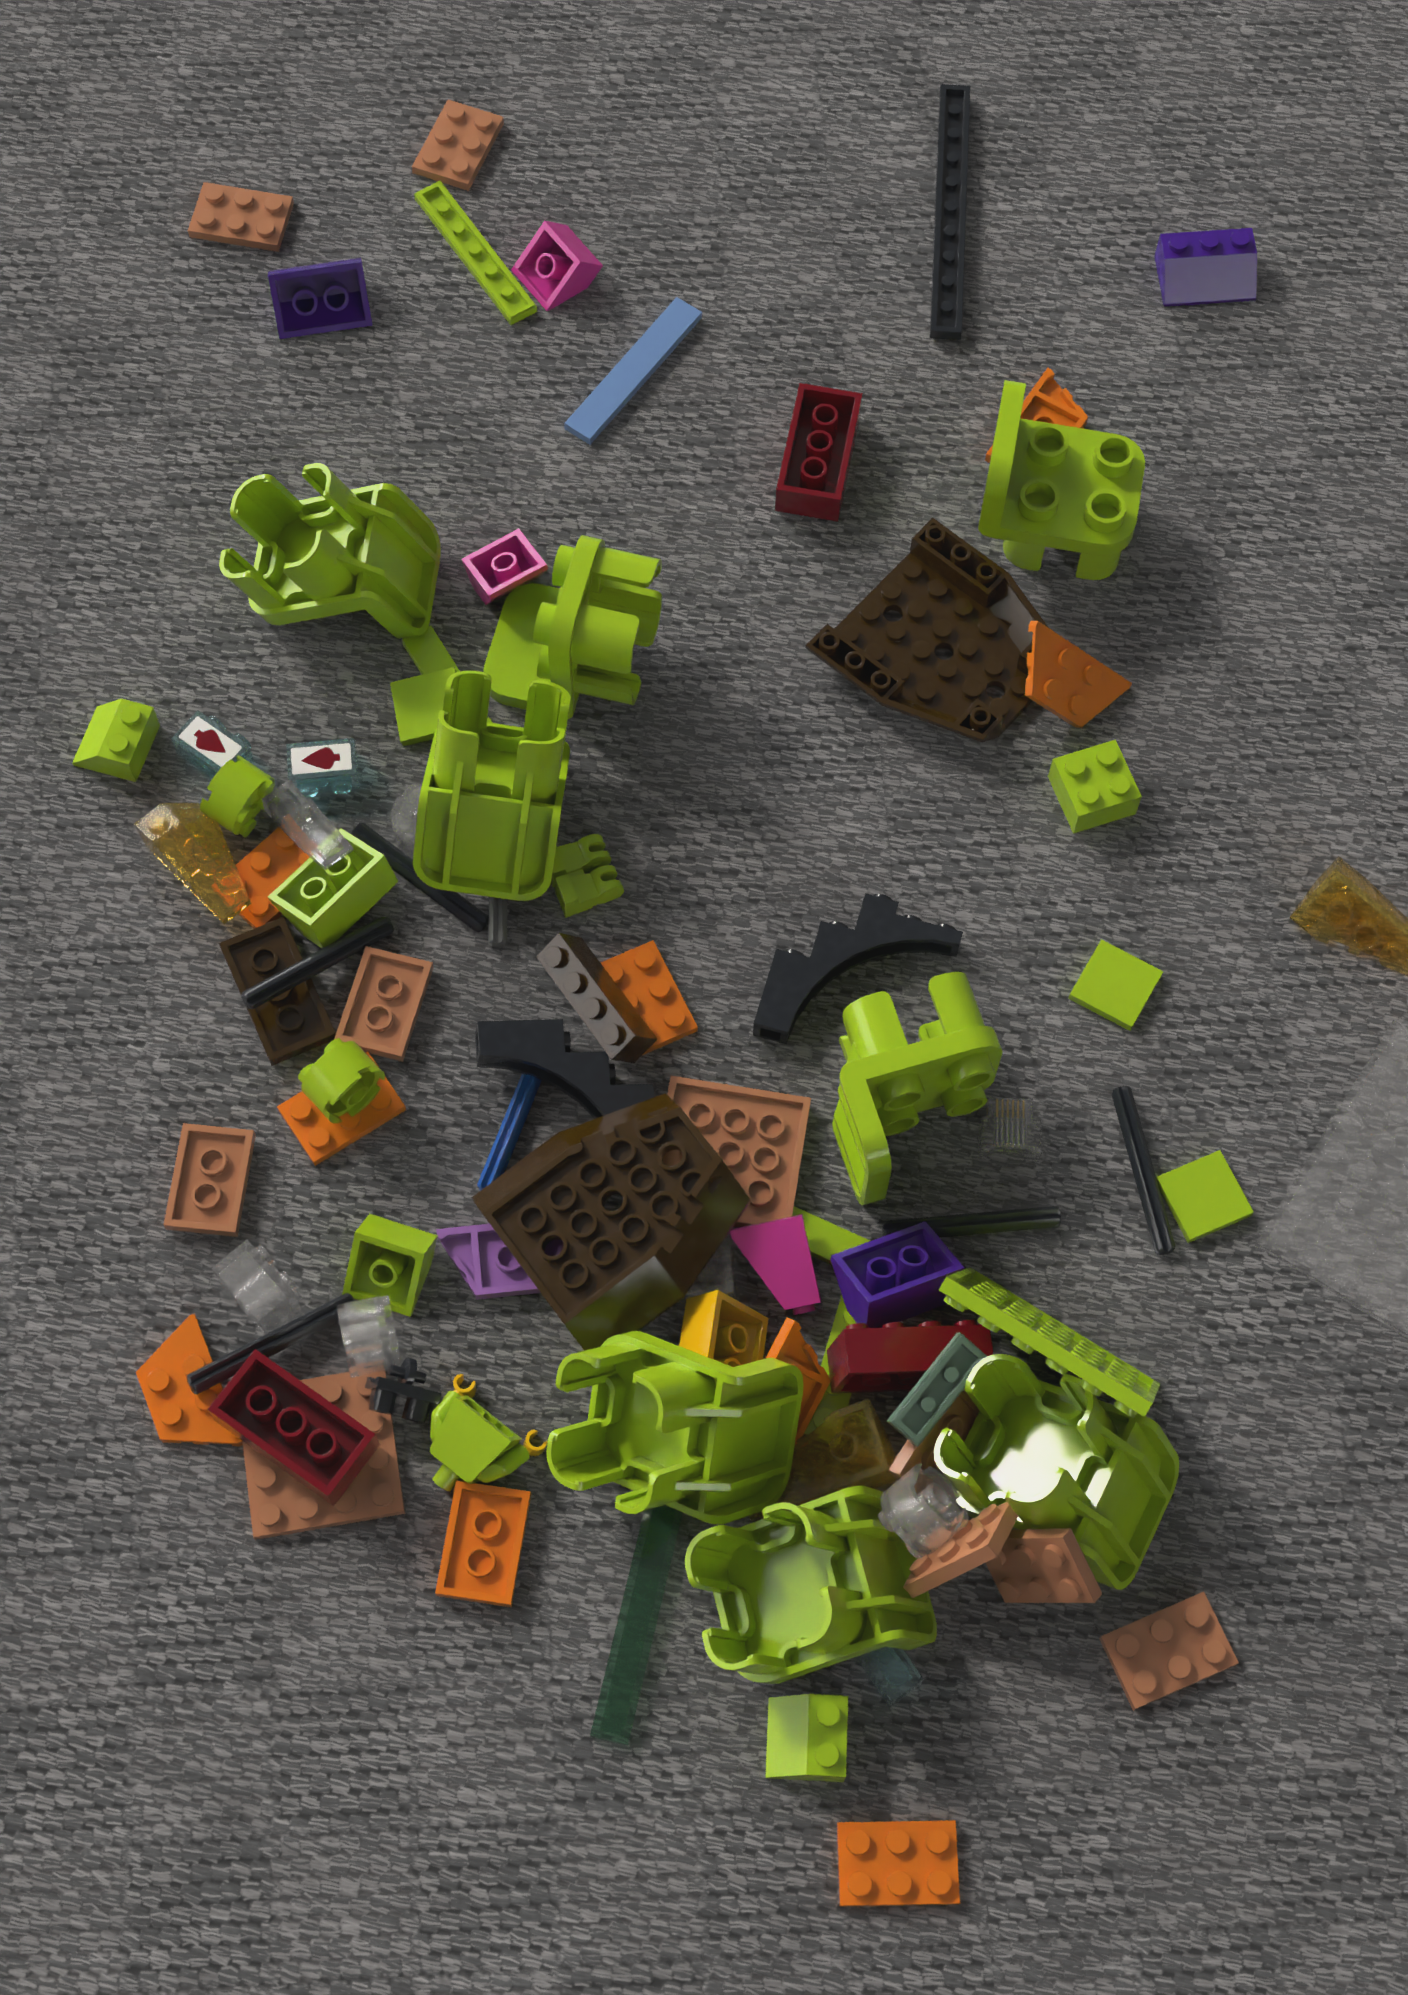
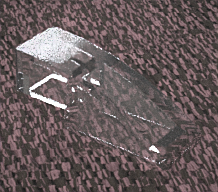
[262,779,353,870]

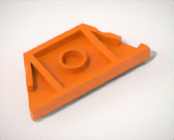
[985,368,1088,463]
[1025,621,1132,728]
[136,1313,243,1446]
[765,1317,831,1448]

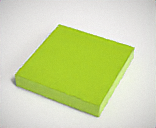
[390,667,457,746]
[1068,939,1163,1031]
[1156,1150,1254,1243]

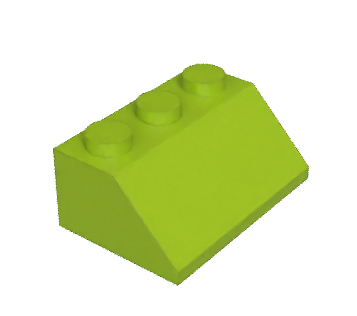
[268,828,399,948]

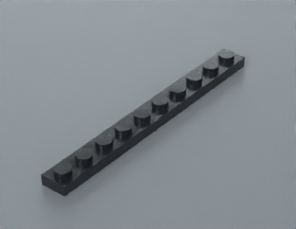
[929,84,970,340]

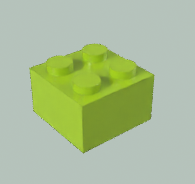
[1048,739,1142,834]

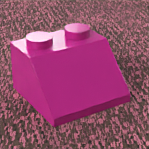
[511,220,603,311]
[462,529,548,605]

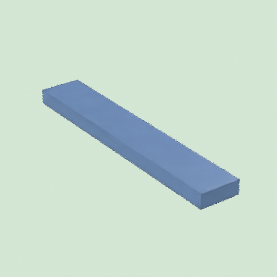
[564,297,702,445]

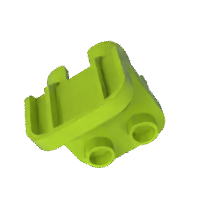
[978,380,1145,580]
[219,463,441,639]
[483,535,662,719]
[413,671,571,901]
[832,972,1003,1205]
[547,1331,804,1524]
[934,1354,1179,1590]
[685,1486,937,1684]

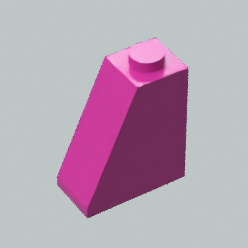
[730,1214,821,1315]

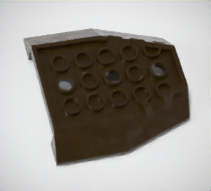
[805,517,1049,743]
[471,1093,751,1351]

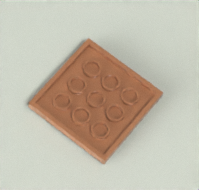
[663,1076,811,1227]
[242,1366,405,1540]

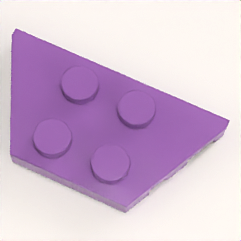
[436,1224,564,1300]

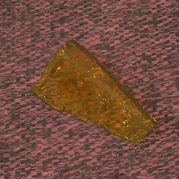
[134,803,252,924]
[1290,856,1408,975]
[749,1399,897,1522]

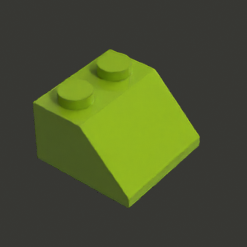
[72,698,160,782]
[342,1214,438,1317]
[765,1694,848,1782]

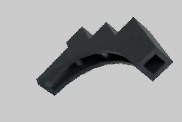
[753,893,963,1045]
[475,1019,657,1119]

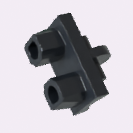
[365,1357,442,1423]

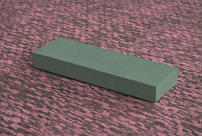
[887,1333,988,1446]

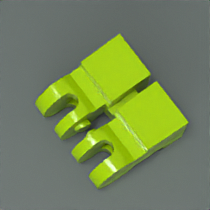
[551,834,624,918]

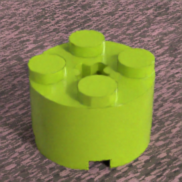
[200,755,277,837]
[298,1038,385,1123]

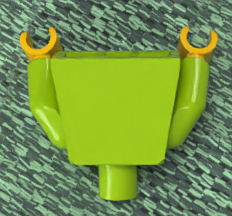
[430,1374,547,1492]

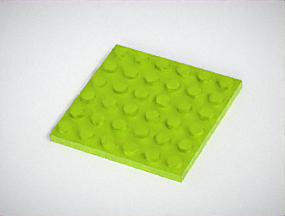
[939,1267,1160,1418]

